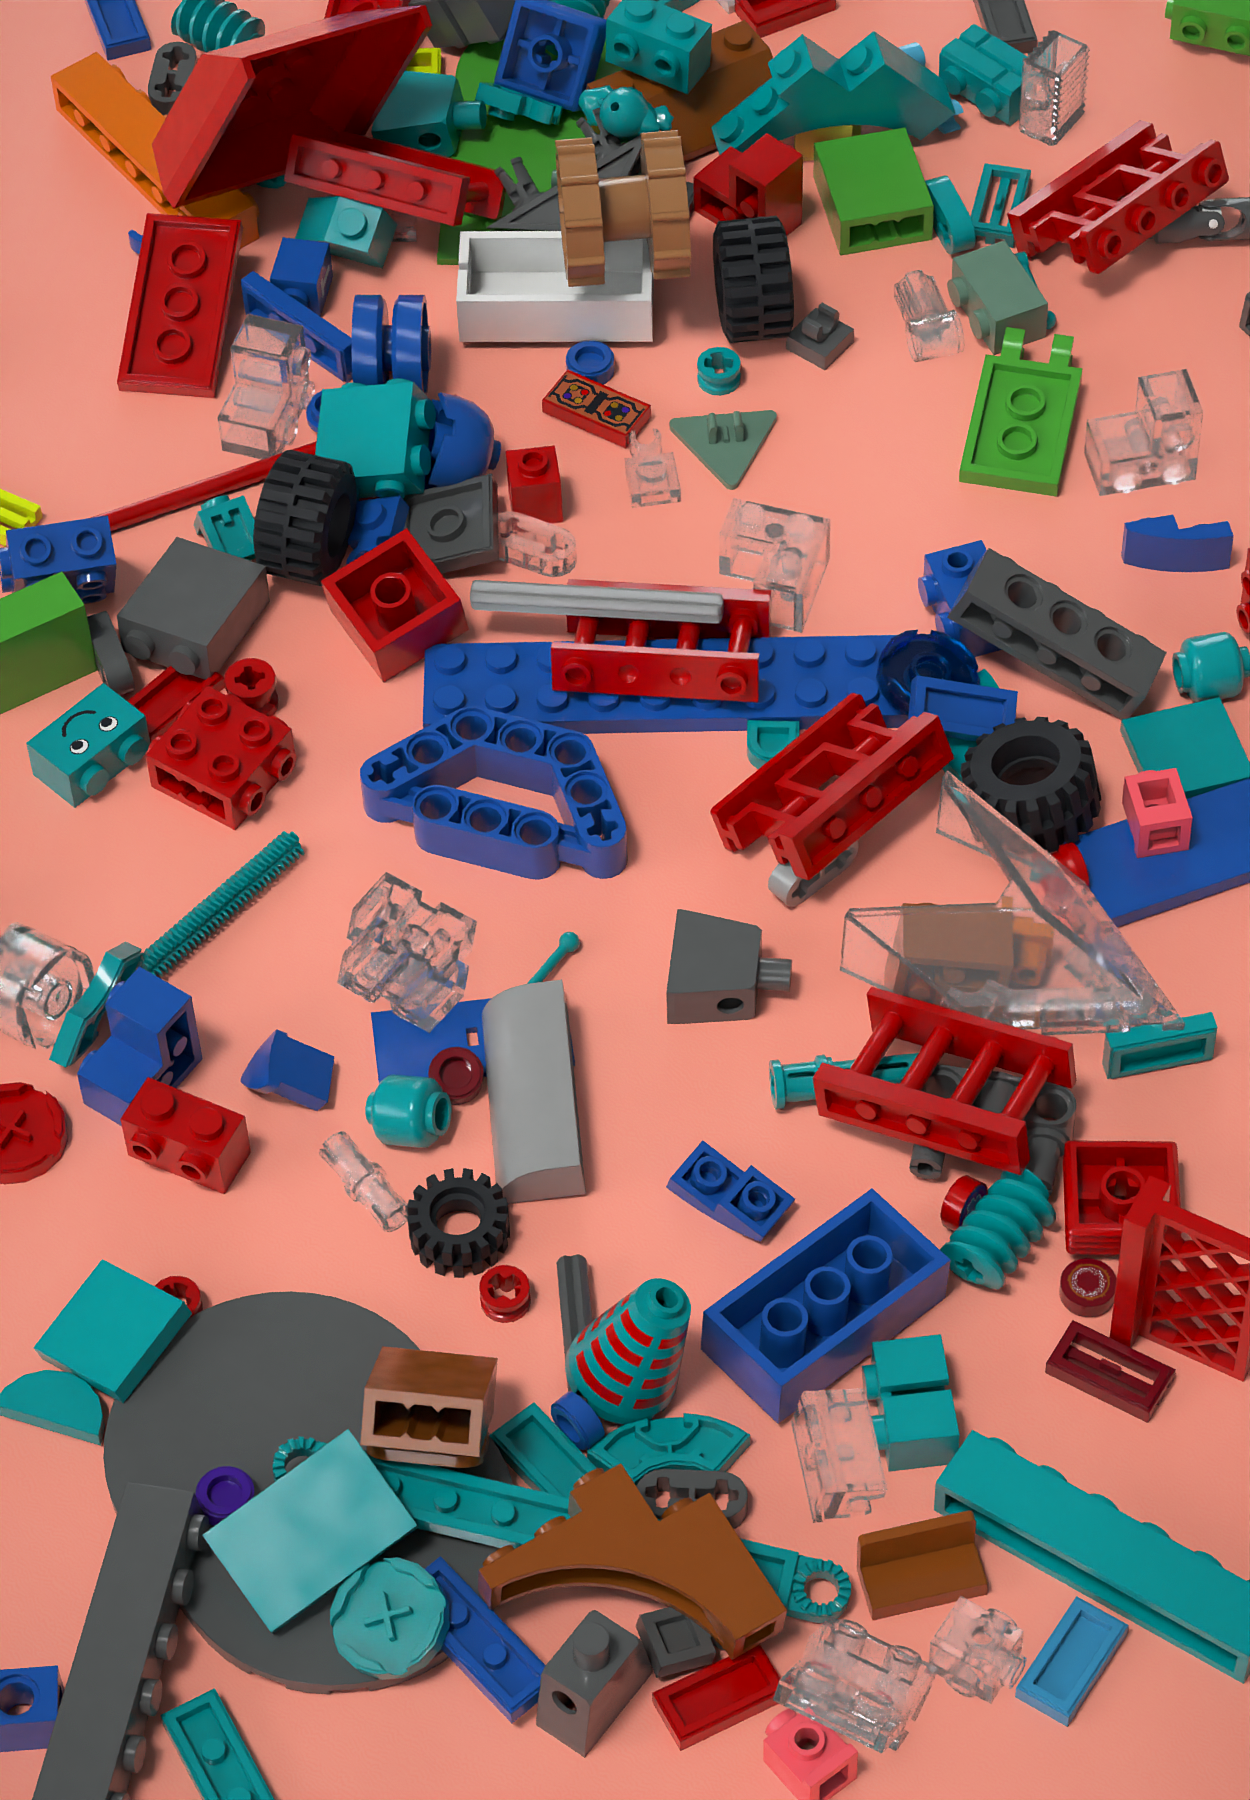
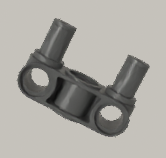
[909,1065,1076,1196]

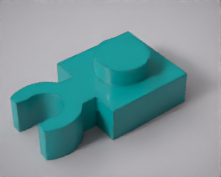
[475,82,563,125]

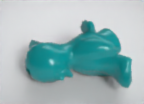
[578,85,674,143]

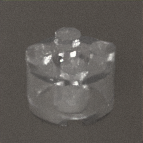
[0,922,94,1049]

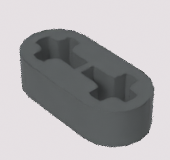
[148,42,197,115]
[87,611,135,696]
[637,1469,748,1529]

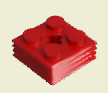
[1063,1140,1182,1254]

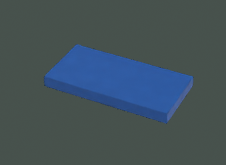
[1064,778,1250,931]

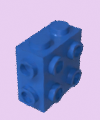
[0,515,117,604]

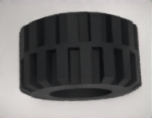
[713,216,794,343]
[253,450,357,586]
[961,717,1102,856]

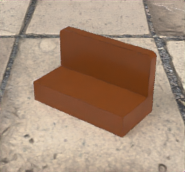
[857,1510,988,1621]

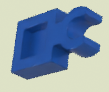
[346,495,409,565]

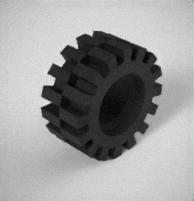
[407,1168,510,1278]

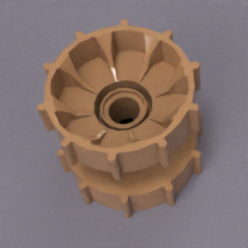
[555,130,692,287]

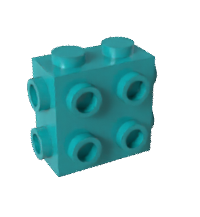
[315,378,436,501]

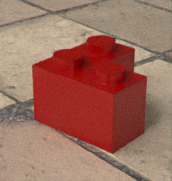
[693,133,803,237]

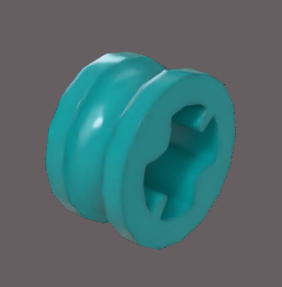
[697,347,741,396]

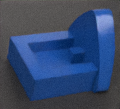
[241,1029,335,1111]

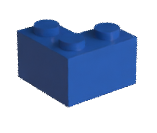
[77,966,203,1126]

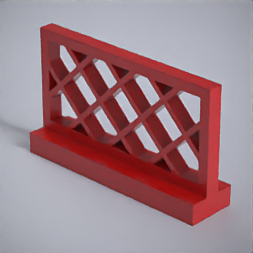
[1110,1175,1250,1382]

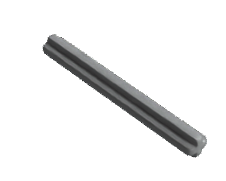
[470,580,724,624]

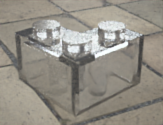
[217,314,315,460]
[1084,369,1204,496]
[719,498,831,633]

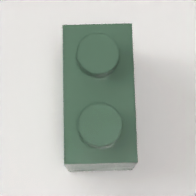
[947,240,1048,355]

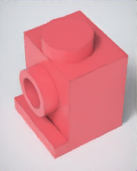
[1122,768,1193,858]
[763,1705,858,1800]

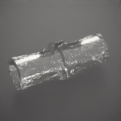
[319,1131,408,1232]

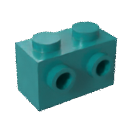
[605,0,712,94]

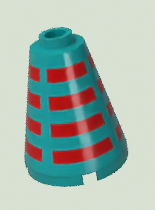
[565,1278,691,1425]

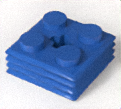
[494,0,606,112]

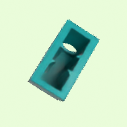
[371,71,487,157]

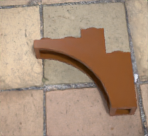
[478,1463,787,1660]

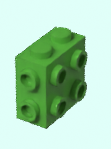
[1165,0,1250,56]

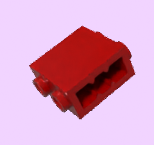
[146,685,296,830]

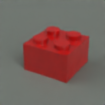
[321,528,469,683]

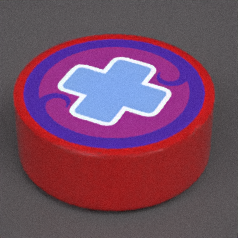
[940,1175,988,1231]

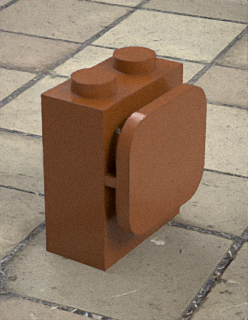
[360,1346,498,1468]

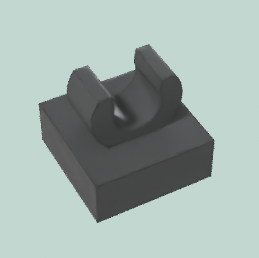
[786,302,854,370]

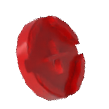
[0,1082,68,1185]

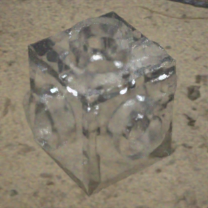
[928,1596,1027,1704]

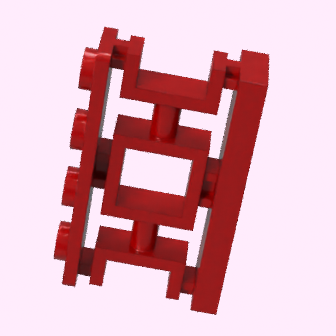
[1007,120,1229,274]
[710,693,954,881]

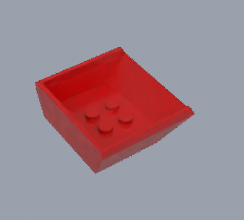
[152,5,433,209]

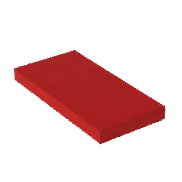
[117,213,243,398]

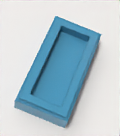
[1015,1596,1129,1727]

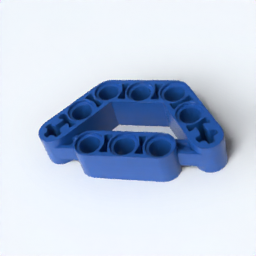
[360,706,628,880]

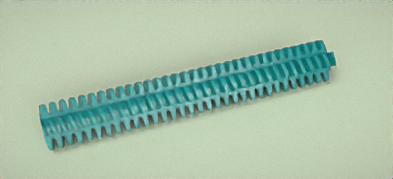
[137,831,305,977]

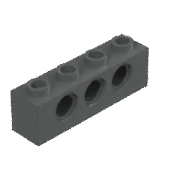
[947,548,1167,720]

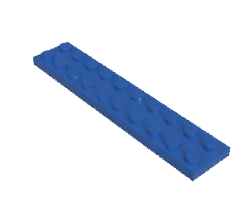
[423,634,937,734]

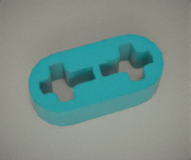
[925,175,976,255]

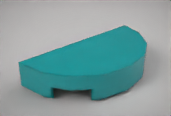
[0,1370,105,1446]

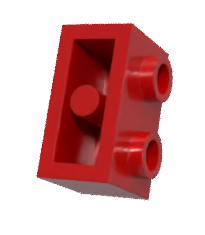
[120,1077,251,1195]

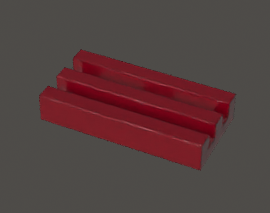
[1045,1320,1176,1423]

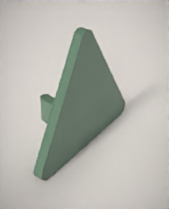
[669,410,777,490]

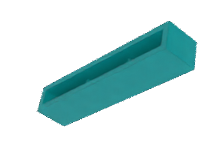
[934,1430,1250,1684]

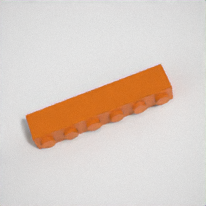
[51,52,260,249]

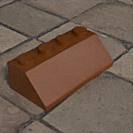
[585,20,773,162]

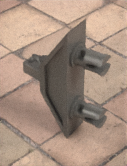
[486,108,641,231]

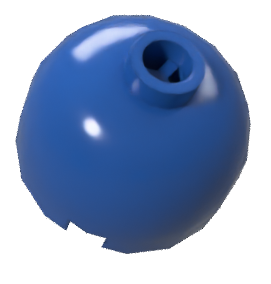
[424,392,501,489]

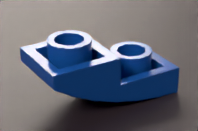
[1121,514,1234,572]
[666,1140,795,1242]

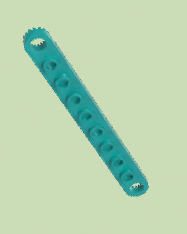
[272,1436,851,1623]

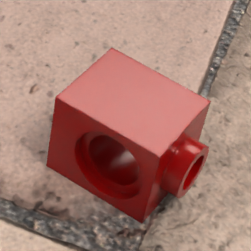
[505,445,563,528]

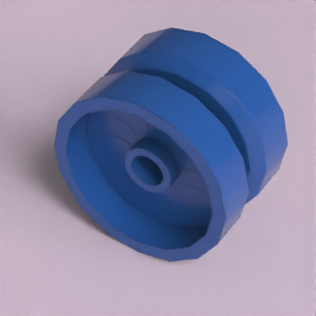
[351,295,432,396]

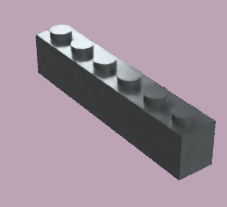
[32,1482,209,1800]

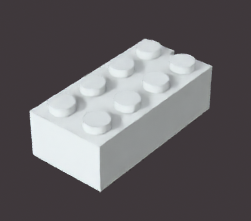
[456,231,654,342]

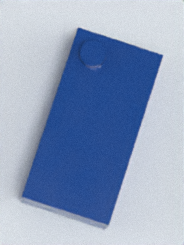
[701,1188,951,1424]

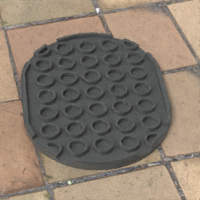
[103,1291,513,1694]

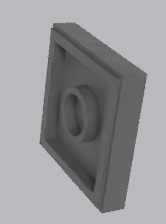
[403,473,499,574]

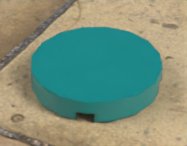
[330,1557,450,1680]

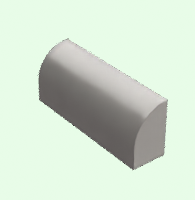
[482,979,586,1204]

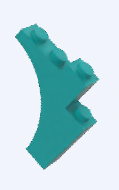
[711,31,955,155]

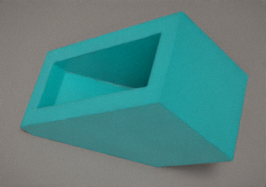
[295,196,398,269]

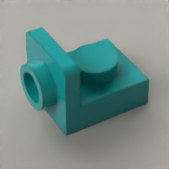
[193,495,255,561]

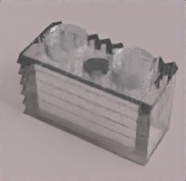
[1019,30,1090,146]

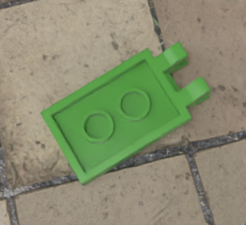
[959,327,1083,497]

